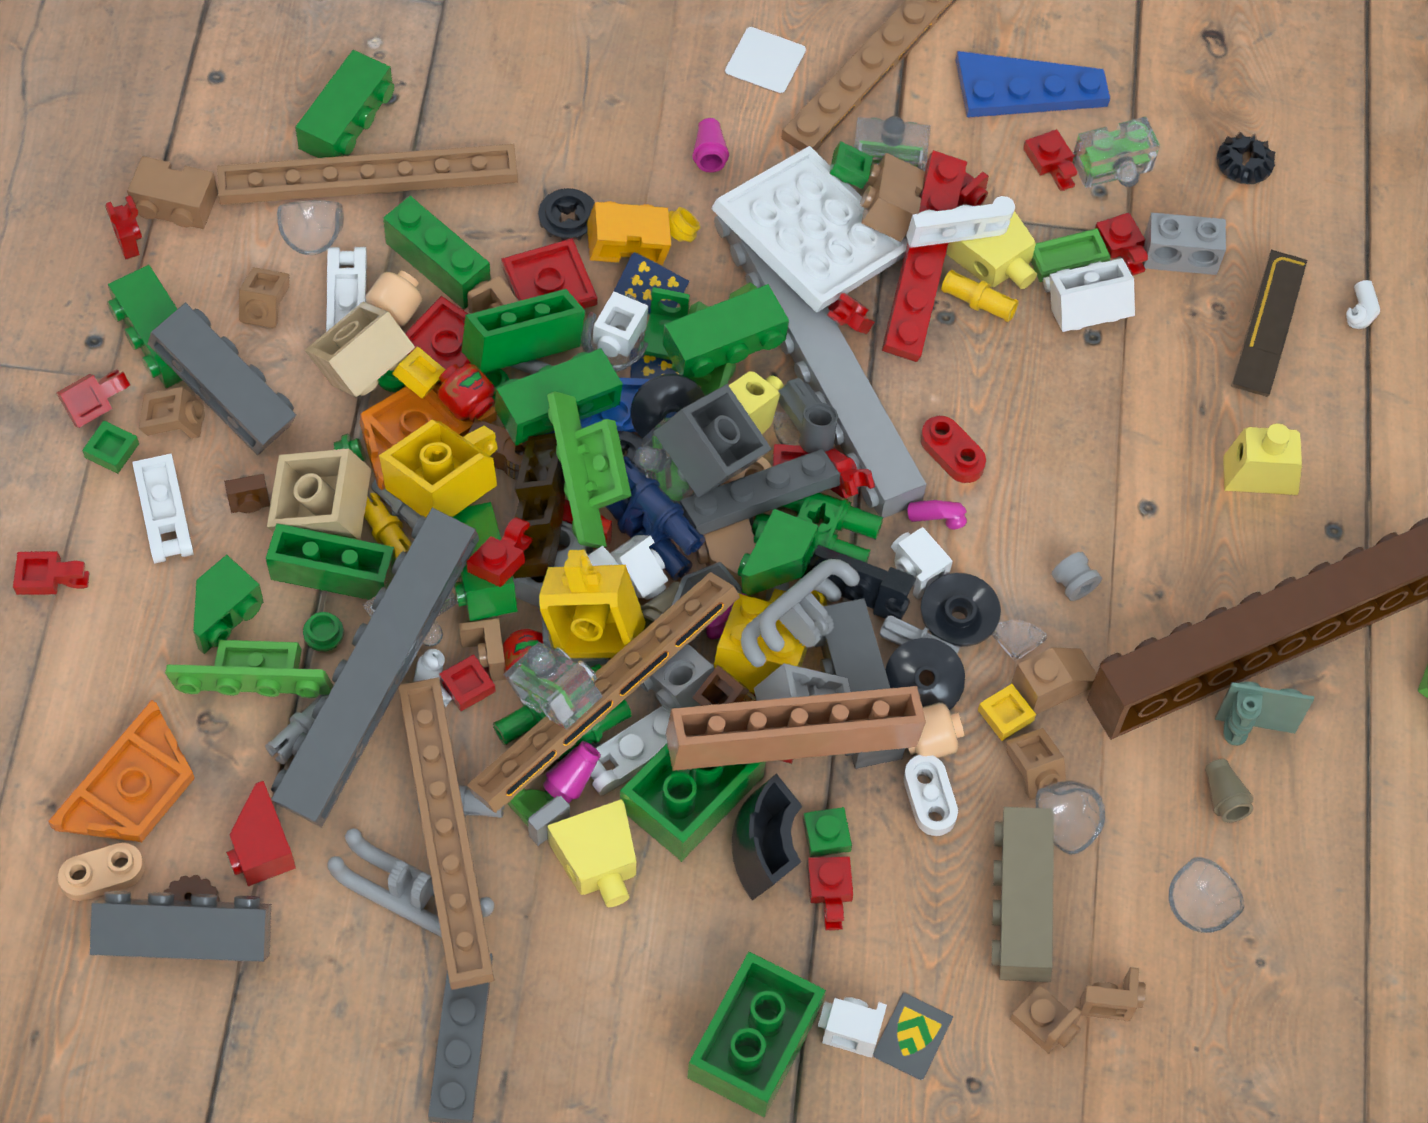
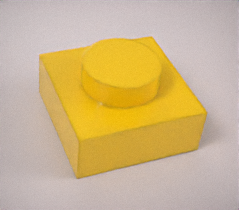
[392,346,445,399]
[978,684,1036,741]

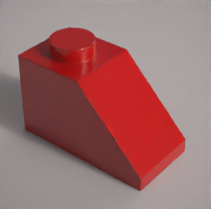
[226,780,296,887]

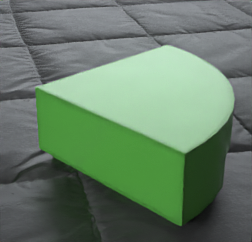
[508,788,554,826]

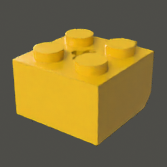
[379,420,497,517]
[539,549,646,658]
[714,588,808,693]

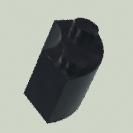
[732,773,803,901]

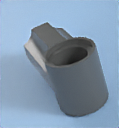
[778,378,838,453]

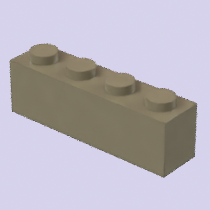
[992,807,1054,982]

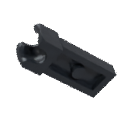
[801,545,916,620]

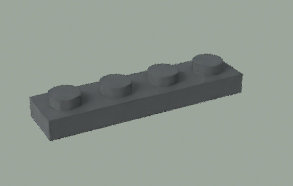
[680,449,840,535]
[428,953,493,1123]

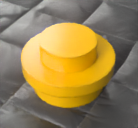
[669,207,700,242]

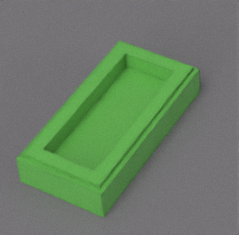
[1031,228,1111,282]

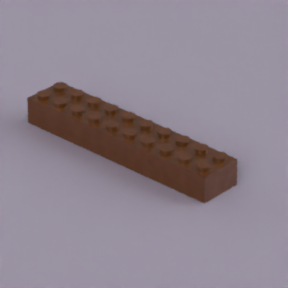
[1087,518,1428,740]

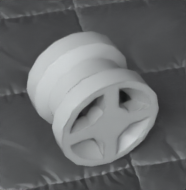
[1051,552,1102,601]

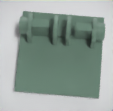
[1215,681,1314,746]

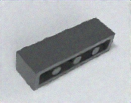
[147,302,296,456]
[814,599,905,769]
[90,891,272,962]

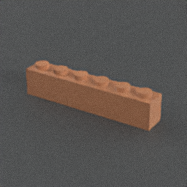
[666,686,926,771]

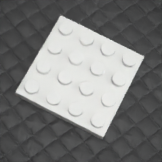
[711,146,908,313]

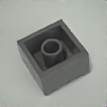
[654,384,772,498]

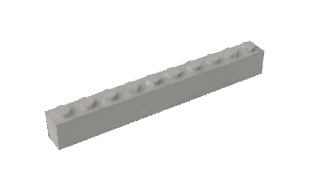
[714,215,926,518]

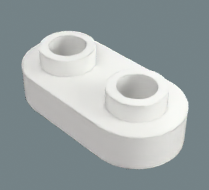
[904,755,958,836]

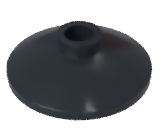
[630,374,705,443]
[921,573,1001,647]
[885,638,965,710]

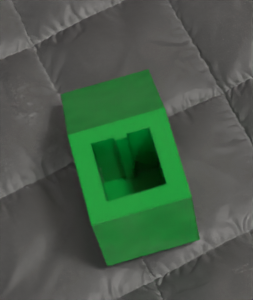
[737,509,818,596]
[193,554,264,654]

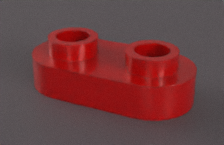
[920,416,986,483]

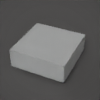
[528,795,570,846]

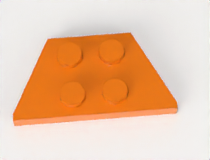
[359,384,497,490]
[48,700,195,842]

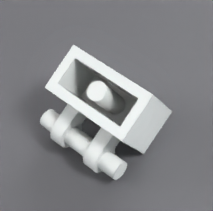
[1043,258,1135,332]

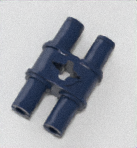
[605,456,705,581]

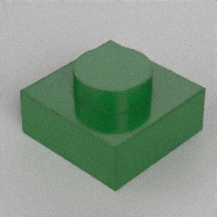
[829,141,873,189]
[82,420,139,474]
[803,807,852,857]

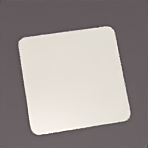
[725,27,806,93]

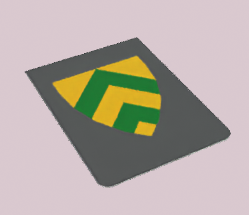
[873,992,954,1080]

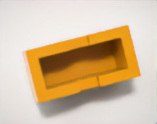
[587,201,671,266]

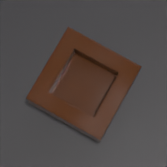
[224,474,270,513]

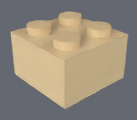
[305,302,415,397]
[267,449,371,540]

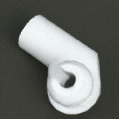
[1346,280,1380,329]
[413,649,452,707]

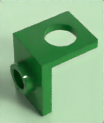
[641,287,690,360]

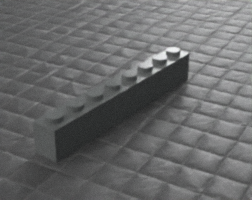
[271,508,480,828]

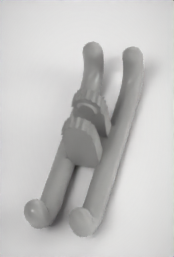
[741,559,860,667]
[327,828,494,937]

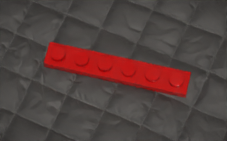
[881,150,967,362]

